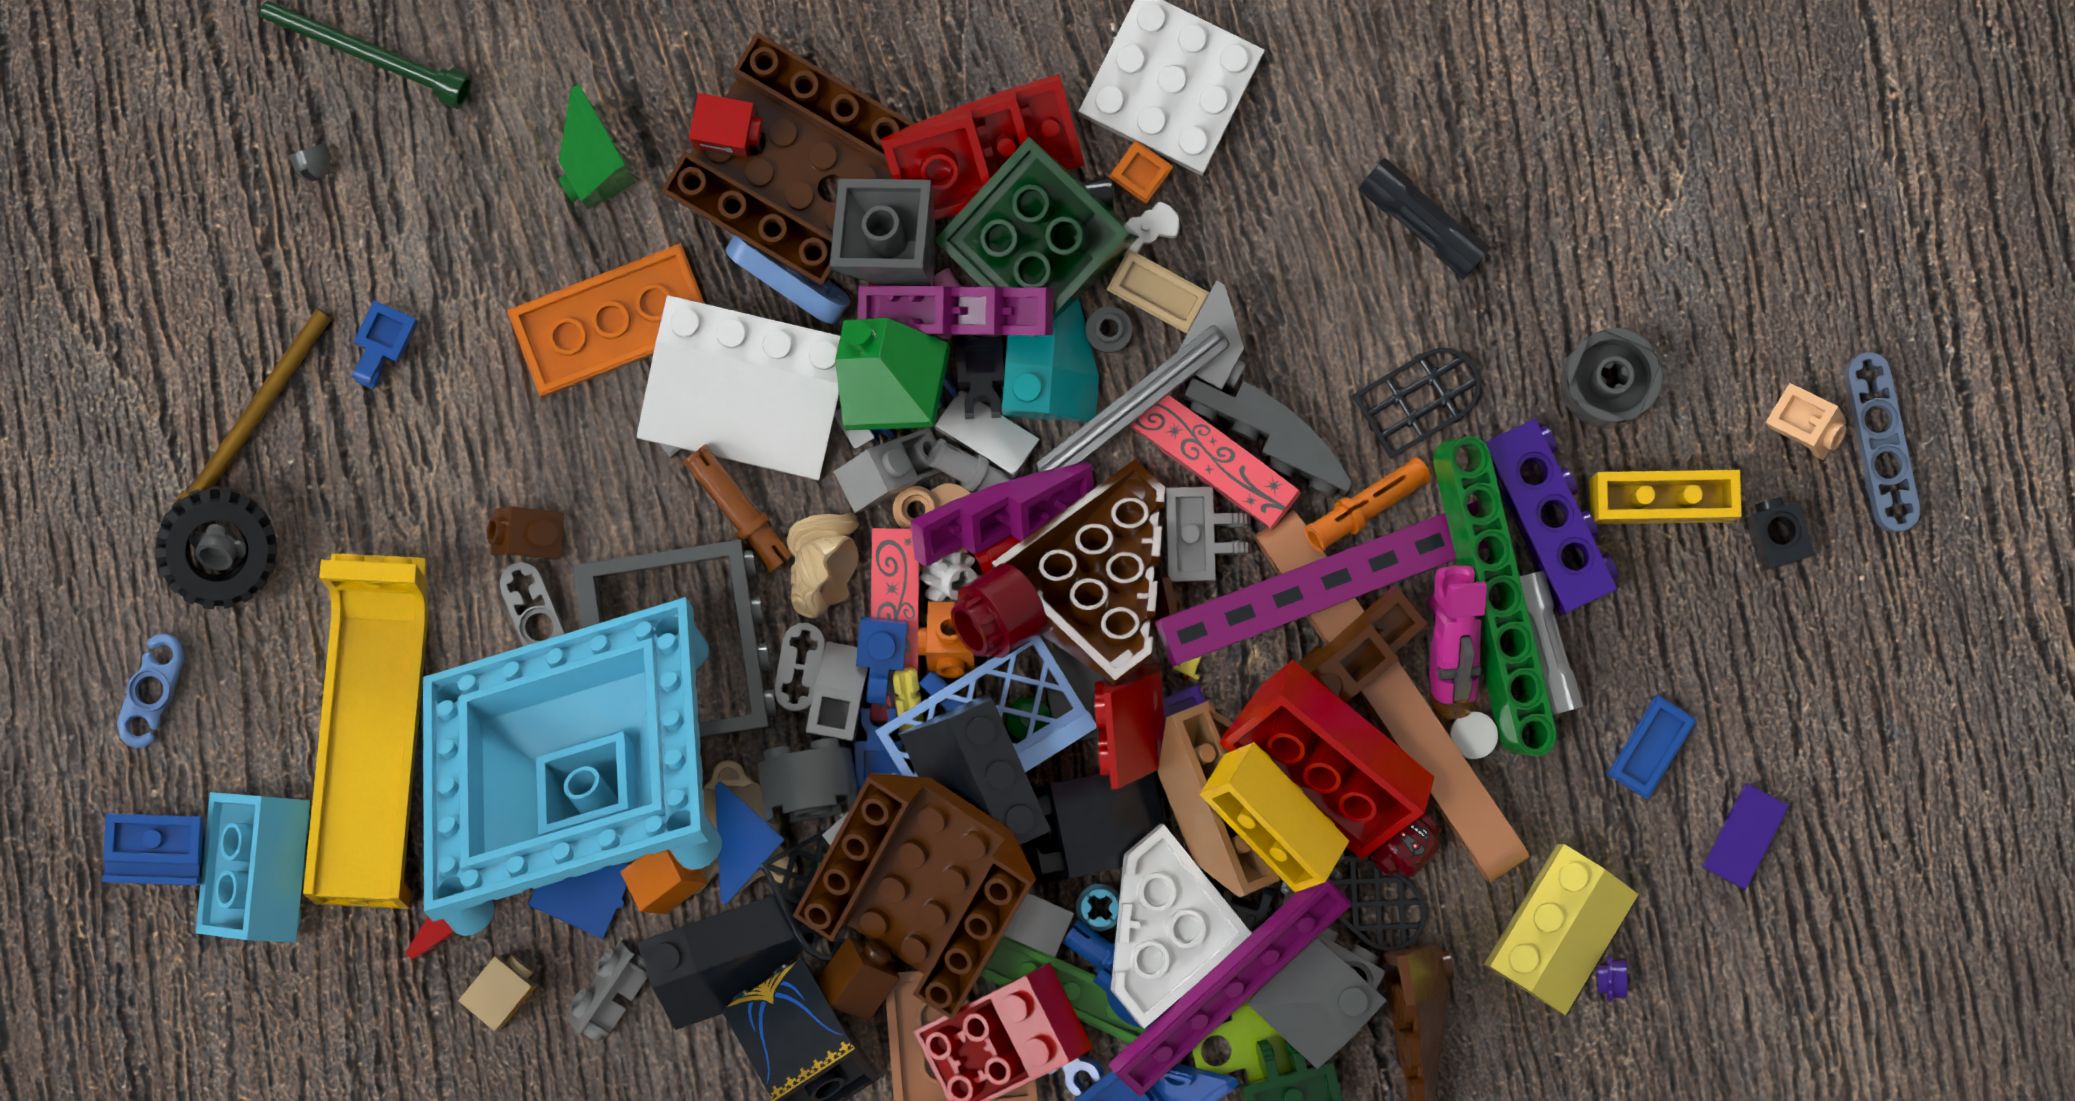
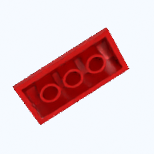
[1219,660,1435,860]

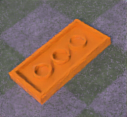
[507,243,705,398]

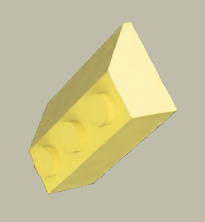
[1484,844,1639,1016]

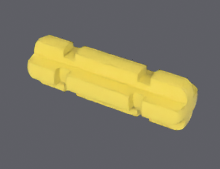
[892,667,924,753]

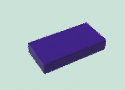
[1701,784,1789,890]

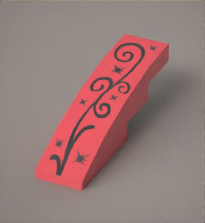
[1129,395,1301,530]
[871,528,920,721]

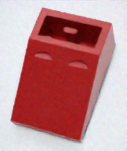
[1094,663,1165,789]
[913,962,1093,1101]

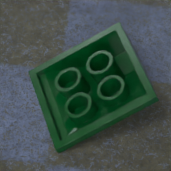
[934,137,1140,337]

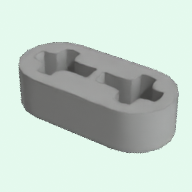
[774,623,826,713]

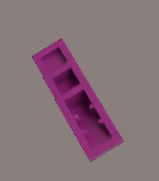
[858,286,1053,336]
[911,462,1093,567]

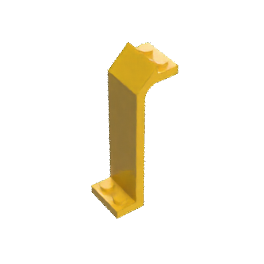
[303,553,429,909]

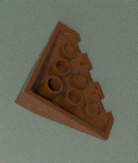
[991,459,1166,685]
[1379,942,1454,1101]

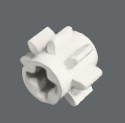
[919,551,980,602]

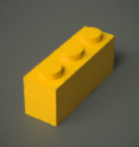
[1589,470,1742,525]
[1199,742,1349,892]

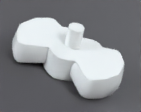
[1123,202,1180,255]

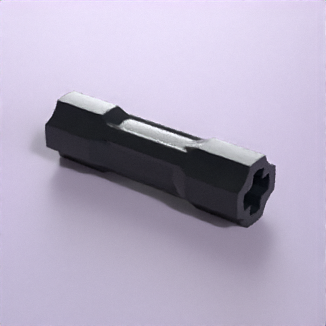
[1358,158,1491,280]

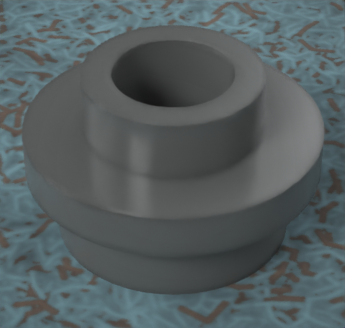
[1086,306,1132,353]

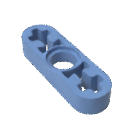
[726,235,850,324]

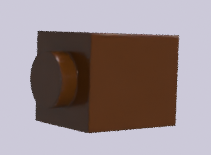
[817,936,900,1022]

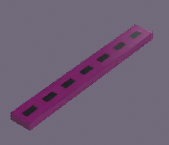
[1155,501,1512,667]

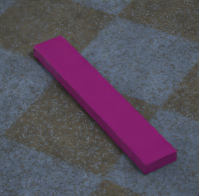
[1108,878,1352,1097]

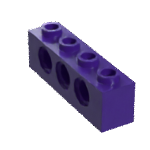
[1484,418,1619,616]

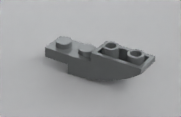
[1183,378,1352,499]

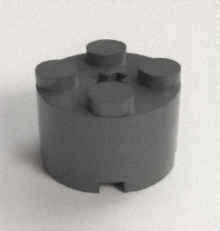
[1560,328,1663,429]
[757,738,858,824]

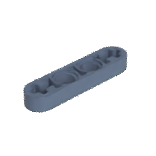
[1844,352,1920,533]

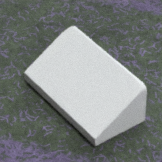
[935,390,1039,478]

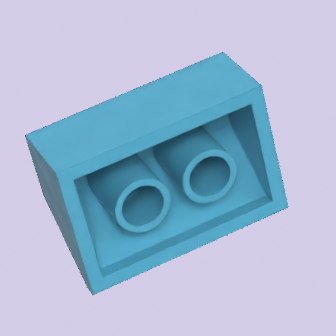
[196,792,311,943]

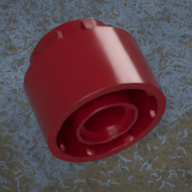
[951,563,1047,658]

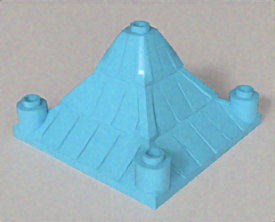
[423,597,722,936]

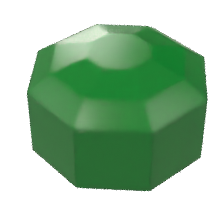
[1007,697,1050,742]

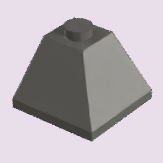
[830,179,937,286]
[1247,937,1387,1070]

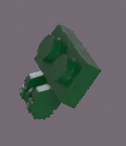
[1239,1039,1343,1101]

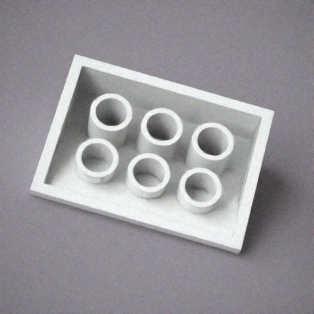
[636,295,840,481]

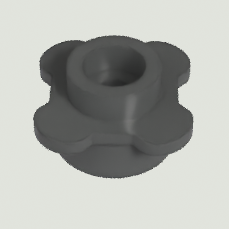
[190,524,247,570]

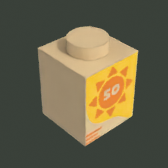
[458,954,538,1031]

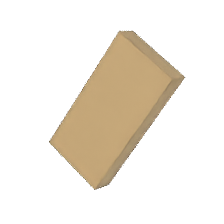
[1106,249,1209,334]

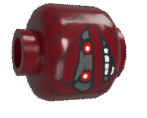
[1371,813,1440,877]

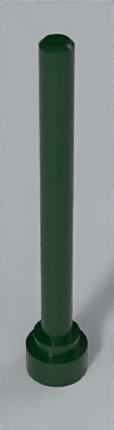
[259,1,472,109]

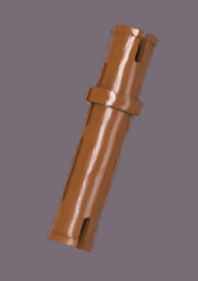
[682,444,793,573]

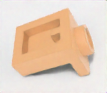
[1766,383,1846,460]

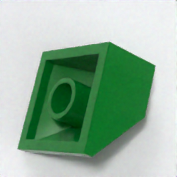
[558,84,636,210]
[835,318,951,431]

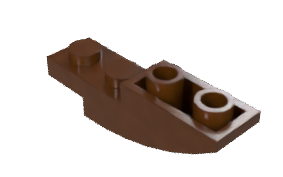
[1298,586,1427,702]

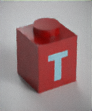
[689,93,763,158]

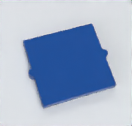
[528,863,629,939]

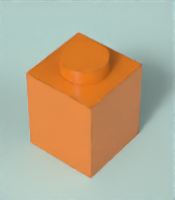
[620,850,707,914]

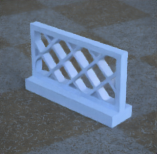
[875,636,1097,777]

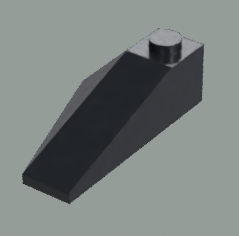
[637,884,813,1030]

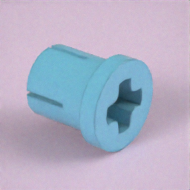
[1076,884,1120,931]

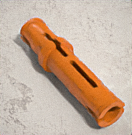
[1304,457,1431,552]

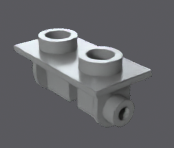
[567,941,648,1042]

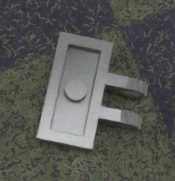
[1165,487,1252,583]

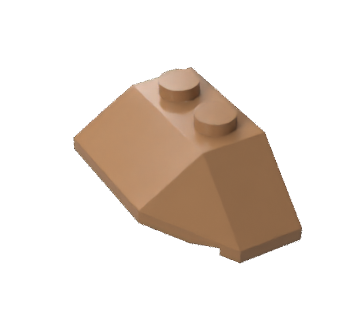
[1158,701,1280,897]

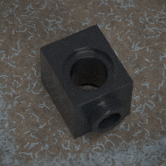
[1744,497,1815,572]

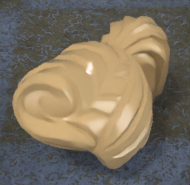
[787,512,860,618]

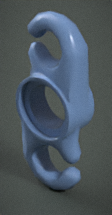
[117,633,185,748]

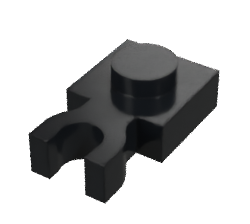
[955,336,1004,419]

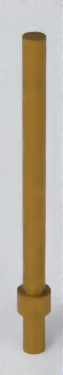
[154,309,332,540]

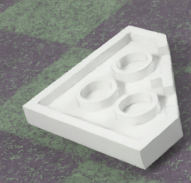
[1111,824,1252,1029]

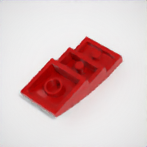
[881,74,1085,220]

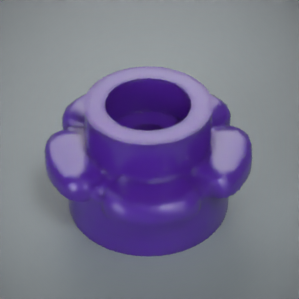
[1597,955,1627,1002]

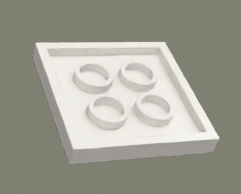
[1078,0,1265,176]

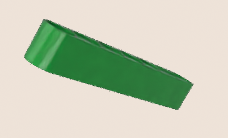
[1433,436,1556,756]

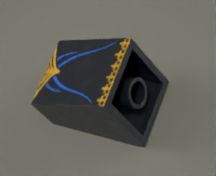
[721,958,880,1101]

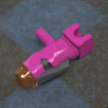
[1427,566,1487,719]

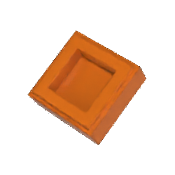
[1108,140,1173,206]

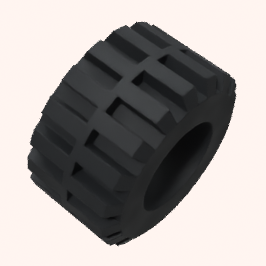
[156,487,278,610]

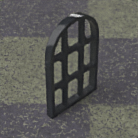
[1352,348,1481,460]

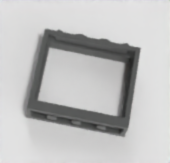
[572,539,778,739]

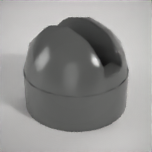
[289,144,330,181]

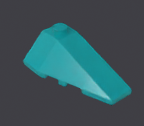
[1002,298,1099,423]

